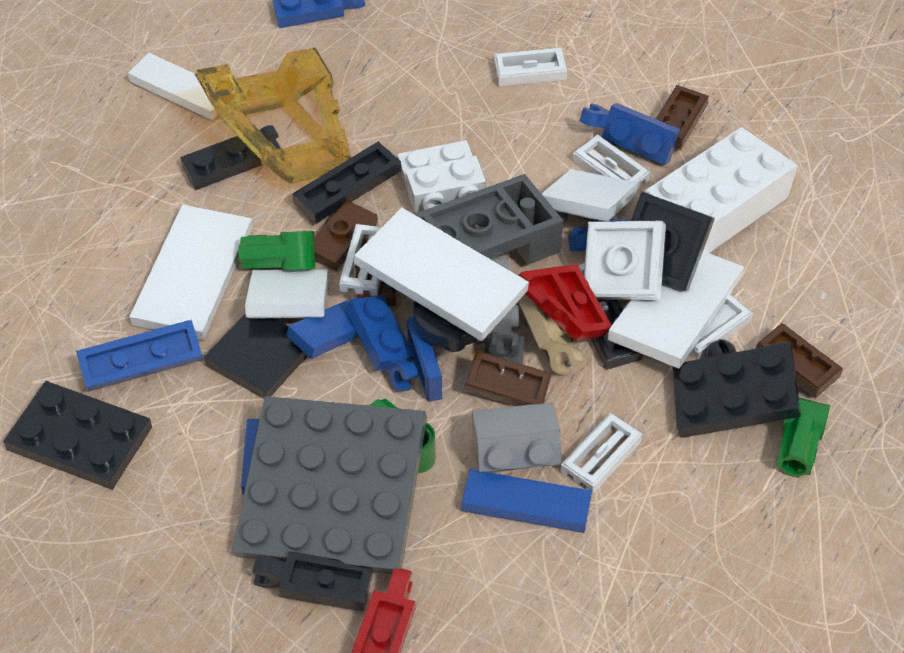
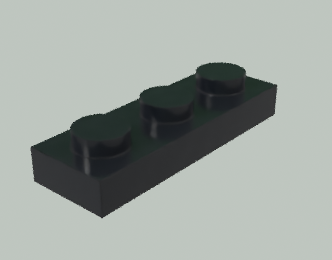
[292,141,401,224]

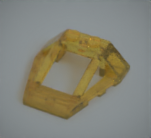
[194,47,351,184]

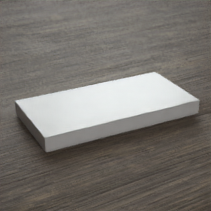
[130,205,253,340]
[354,208,529,341]
[608,253,744,368]

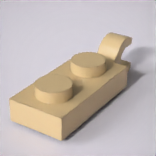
[519,294,584,375]

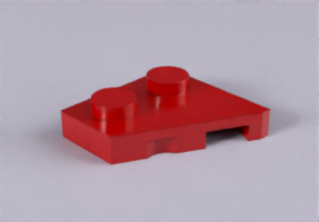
[518,264,612,341]

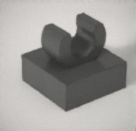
[484,332,525,364]

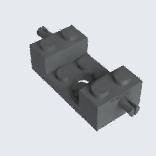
[384,174,568,288]

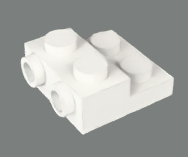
[397,140,486,213]

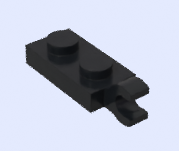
[180,125,281,191]
[252,551,373,612]

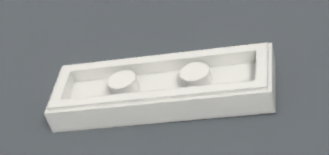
[128,53,233,120]

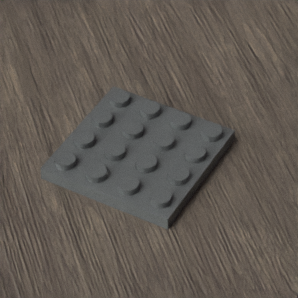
[232,396,427,574]

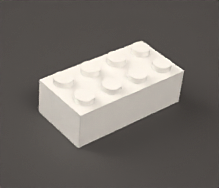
[645,127,798,259]

